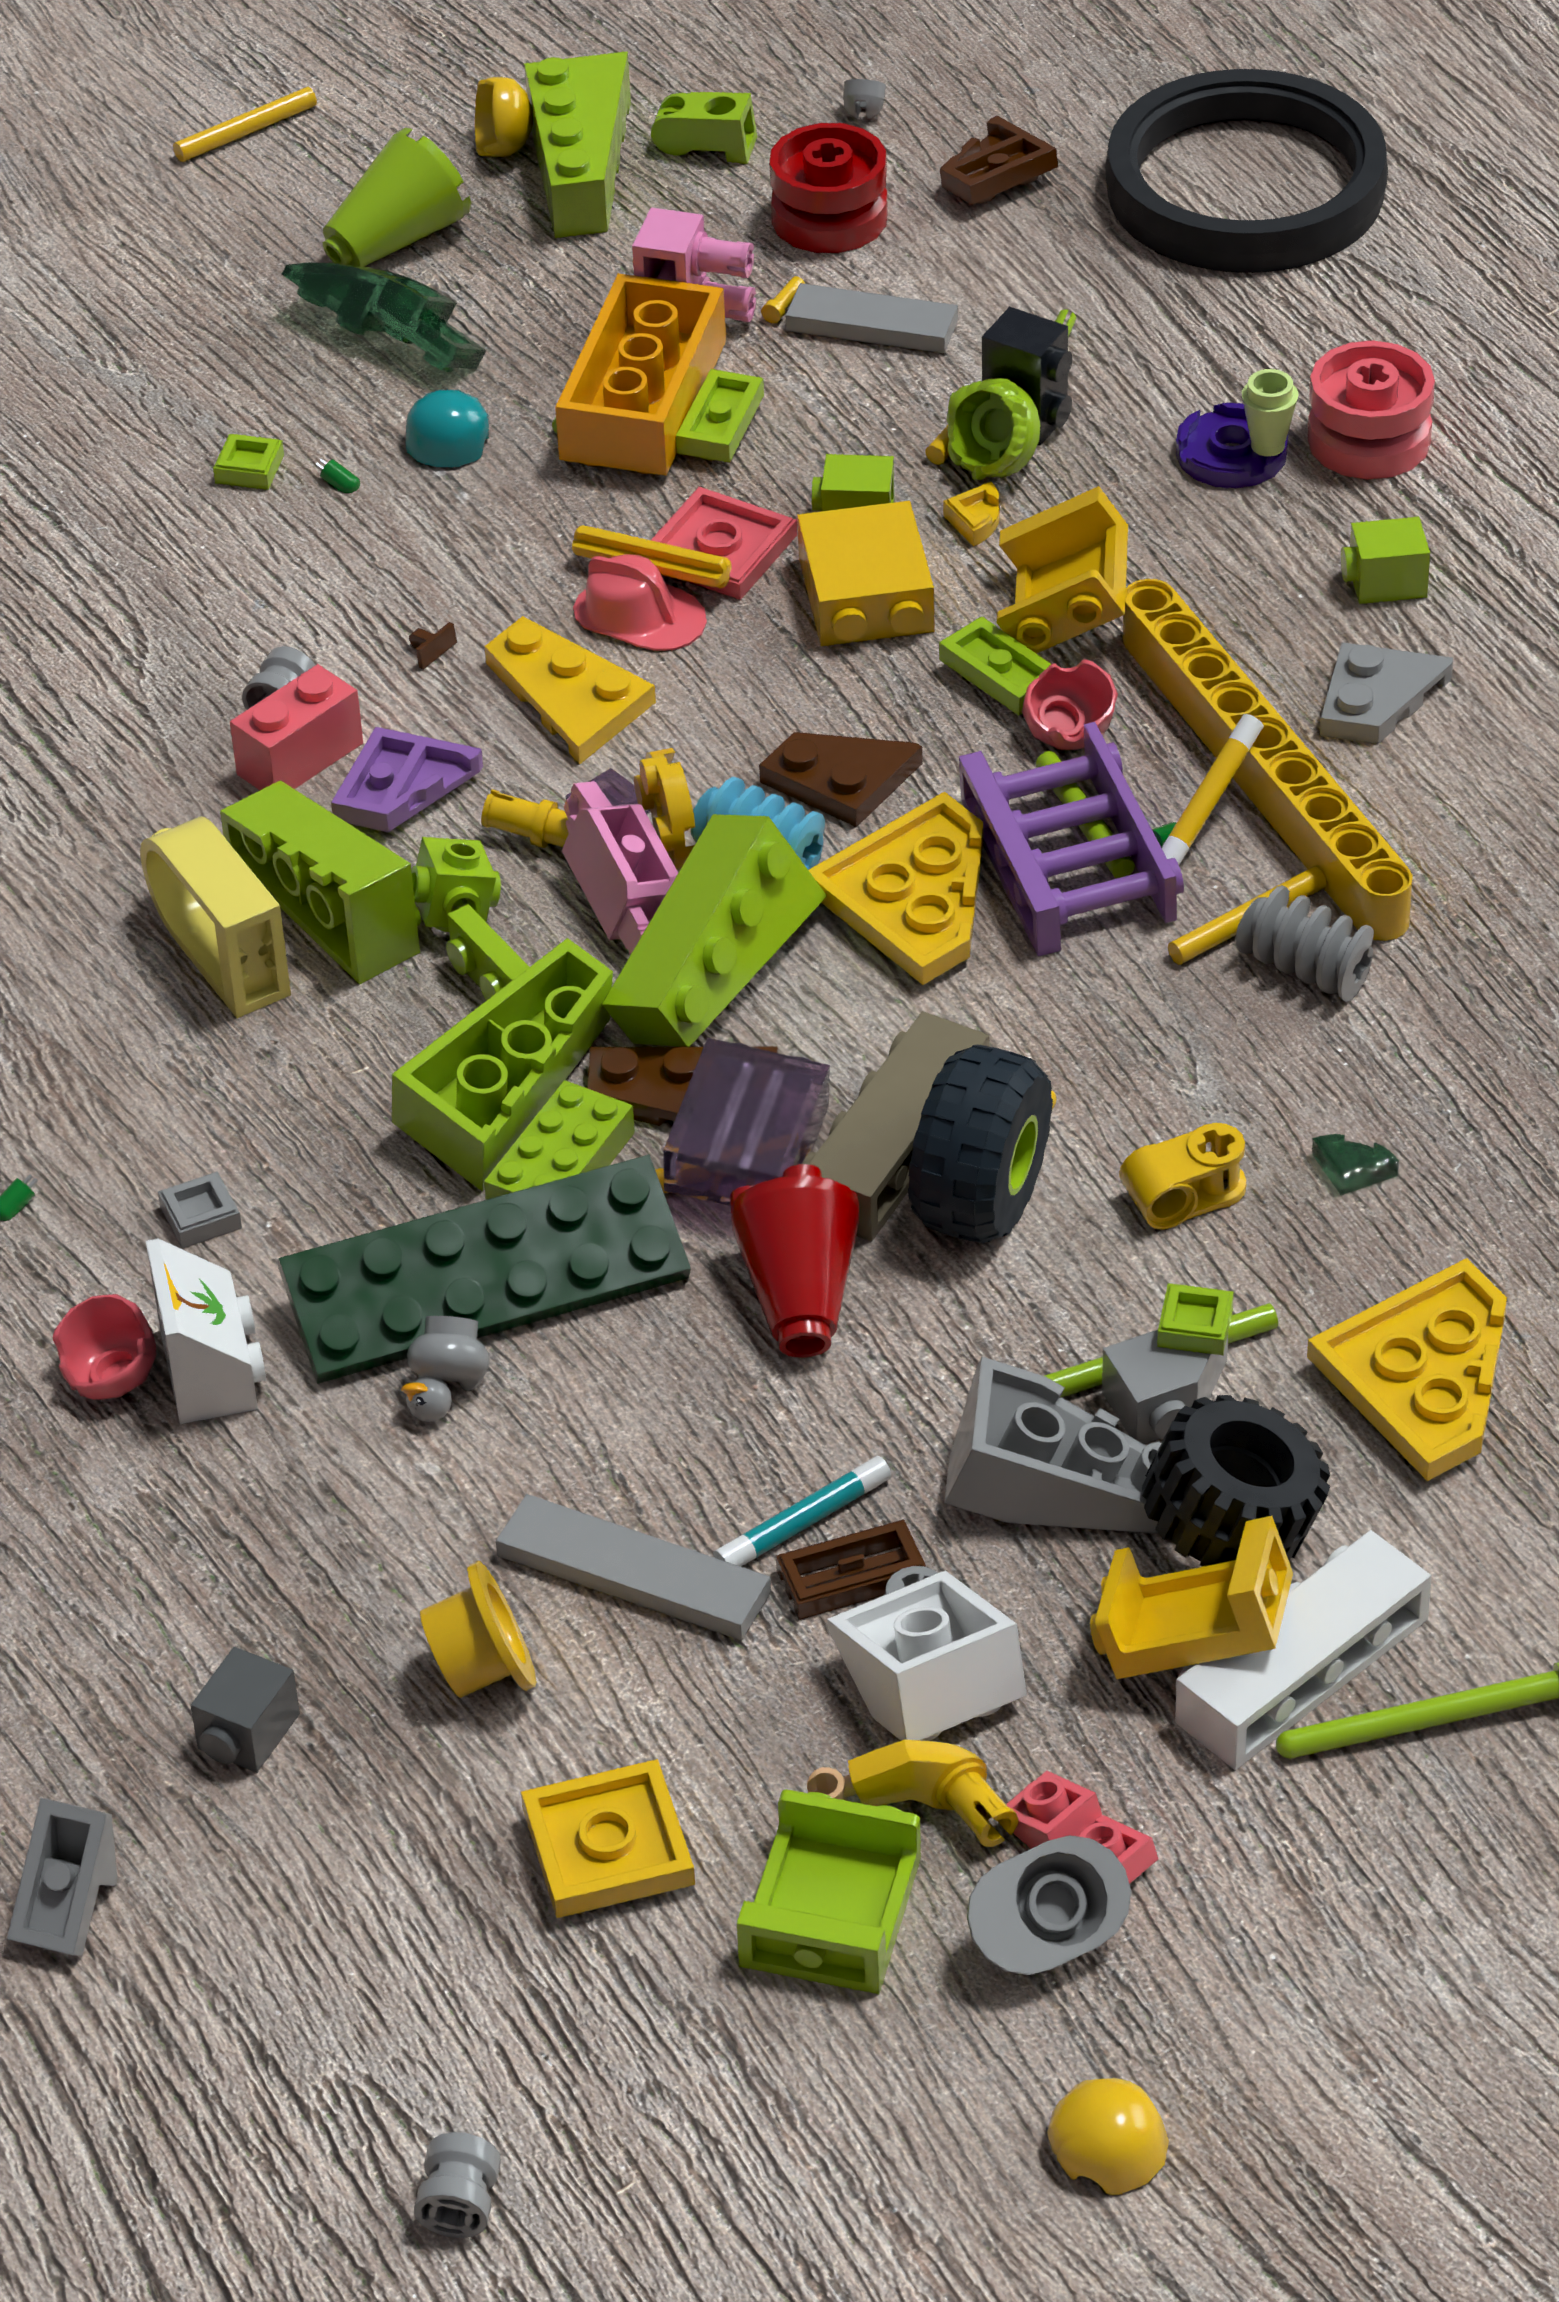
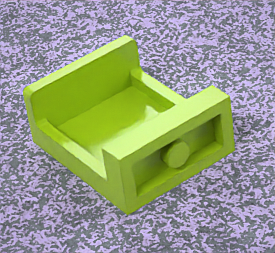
[737,1789,921,1994]

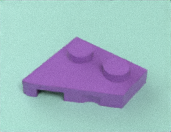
[331,727,483,832]

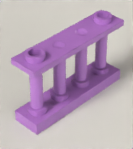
[959,722,1184,957]

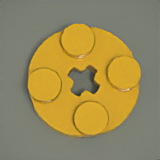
[634,748,696,870]

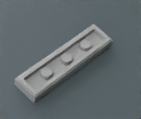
[496,1494,771,1640]

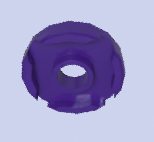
[1176,402,1288,489]

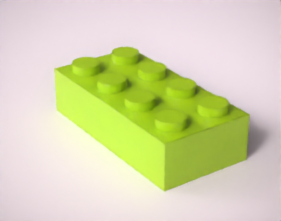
[484,1080,635,1200]

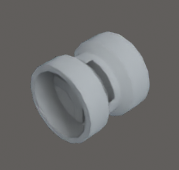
[242,646,315,710]
[414,2132,501,2238]

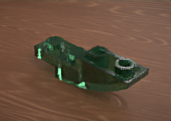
[282,262,487,372]

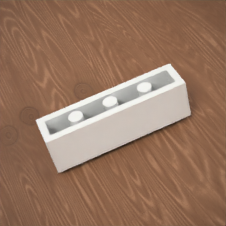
[1175,1530,1432,1771]

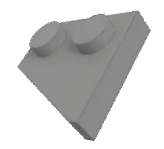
[1320,642,1453,744]

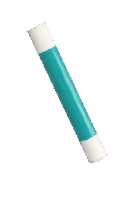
[713,1456,891,1566]

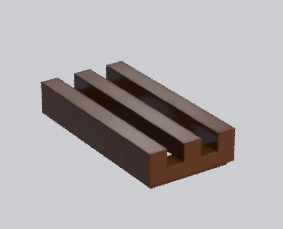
[776,1519,926,1620]

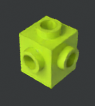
[411,837,501,932]

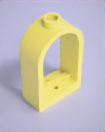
[140,816,291,1018]

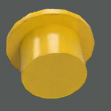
[420,1560,537,1698]

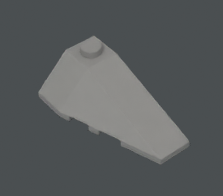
[944,1357,1161,1533]

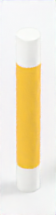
[1162,714,1264,865]

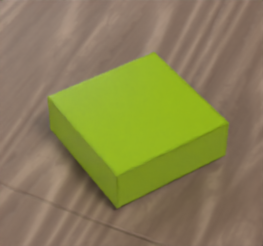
[213,434,284,490]
[1157,1283,1234,1356]

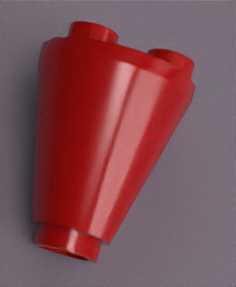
[730,1164,859,1358]

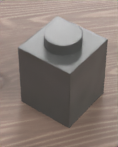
[190,1646,300,1773]

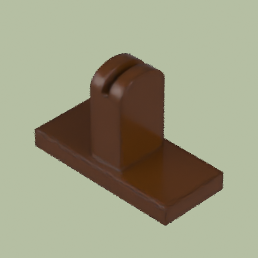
[409,622,457,670]

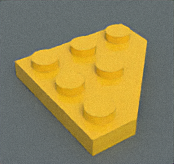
[809,791,983,985]
[1307,1258,1507,1481]

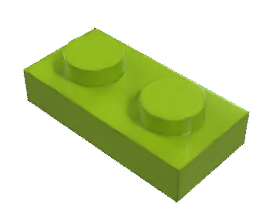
[676,369,764,463]
[939,616,1051,716]
[446,904,529,1001]

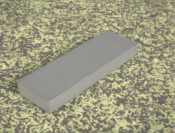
[786,283,958,353]

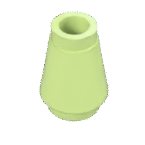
[1242,369,1298,456]

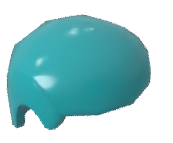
[405,390,489,467]

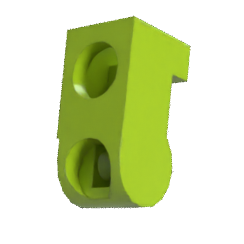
[651,92,758,164]

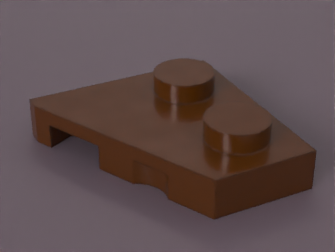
[759,732,923,827]

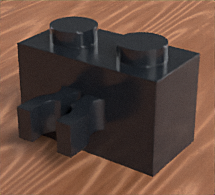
[982,306,1072,446]

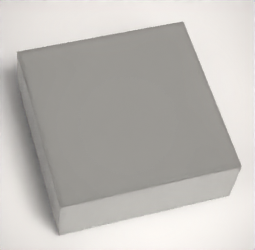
[158,1171,242,1248]

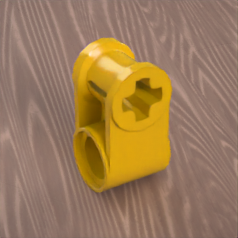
[1119,1123,1247,1230]

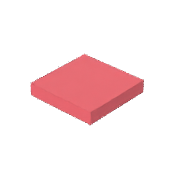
[651,487,797,600]

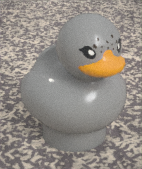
[401,1316,490,1422]

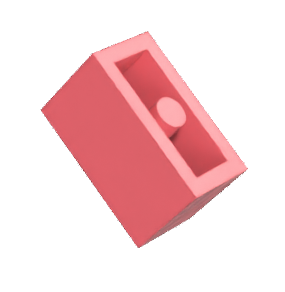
[230,664,363,790]

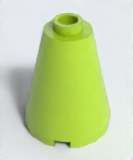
[323,127,471,270]

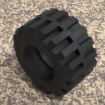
[1142,1395,1330,1567]

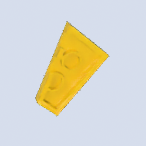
[484,616,656,765]

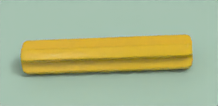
[572,525,732,588]

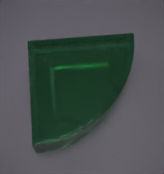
[1312,1134,1399,1195]

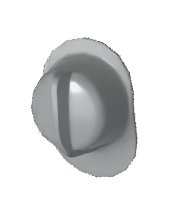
[967,1835,1131,1976]

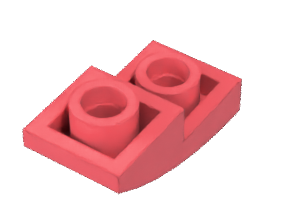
[1006,1770,1158,1884]

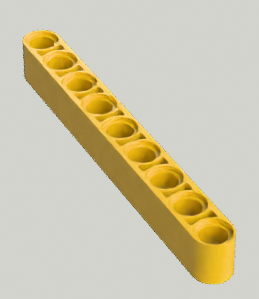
[1123,579,1413,941]

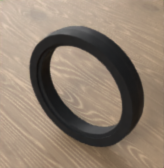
[1105,69,1388,273]

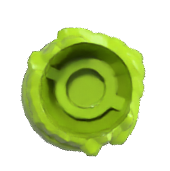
[946,378,1040,480]

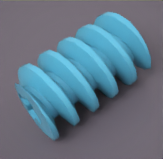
[691,776,825,870]

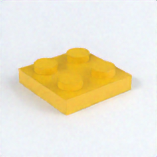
[521,1759,695,1918]

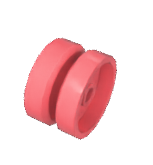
[1307,340,1435,480]

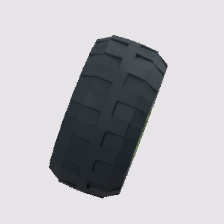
[908,1044,1053,1244]

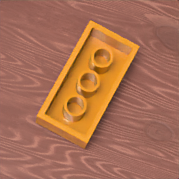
[555,273,726,476]

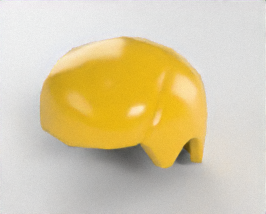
[474,77,533,157]
[1047,2078,1169,2195]

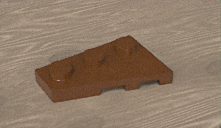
[587,1046,778,1149]

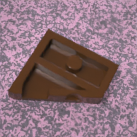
[940,115,1058,205]

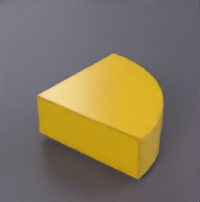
[943,482,1000,547]

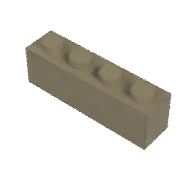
[802,1011,989,1242]

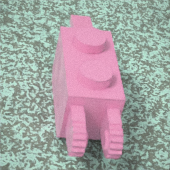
[562,781,678,955]

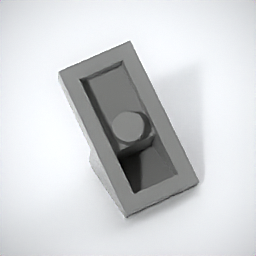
[7,1798,118,1956]

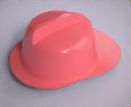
[573,554,707,651]

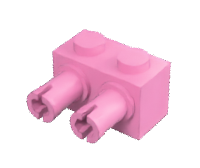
[632,207,756,322]

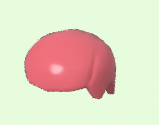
[1022,659,1118,750]
[53,1294,157,1400]

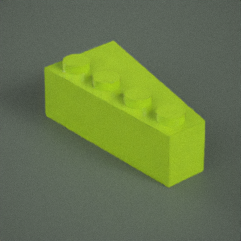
[524,51,631,238]
[220,780,421,985]
[602,814,827,1047]
[392,938,613,1192]

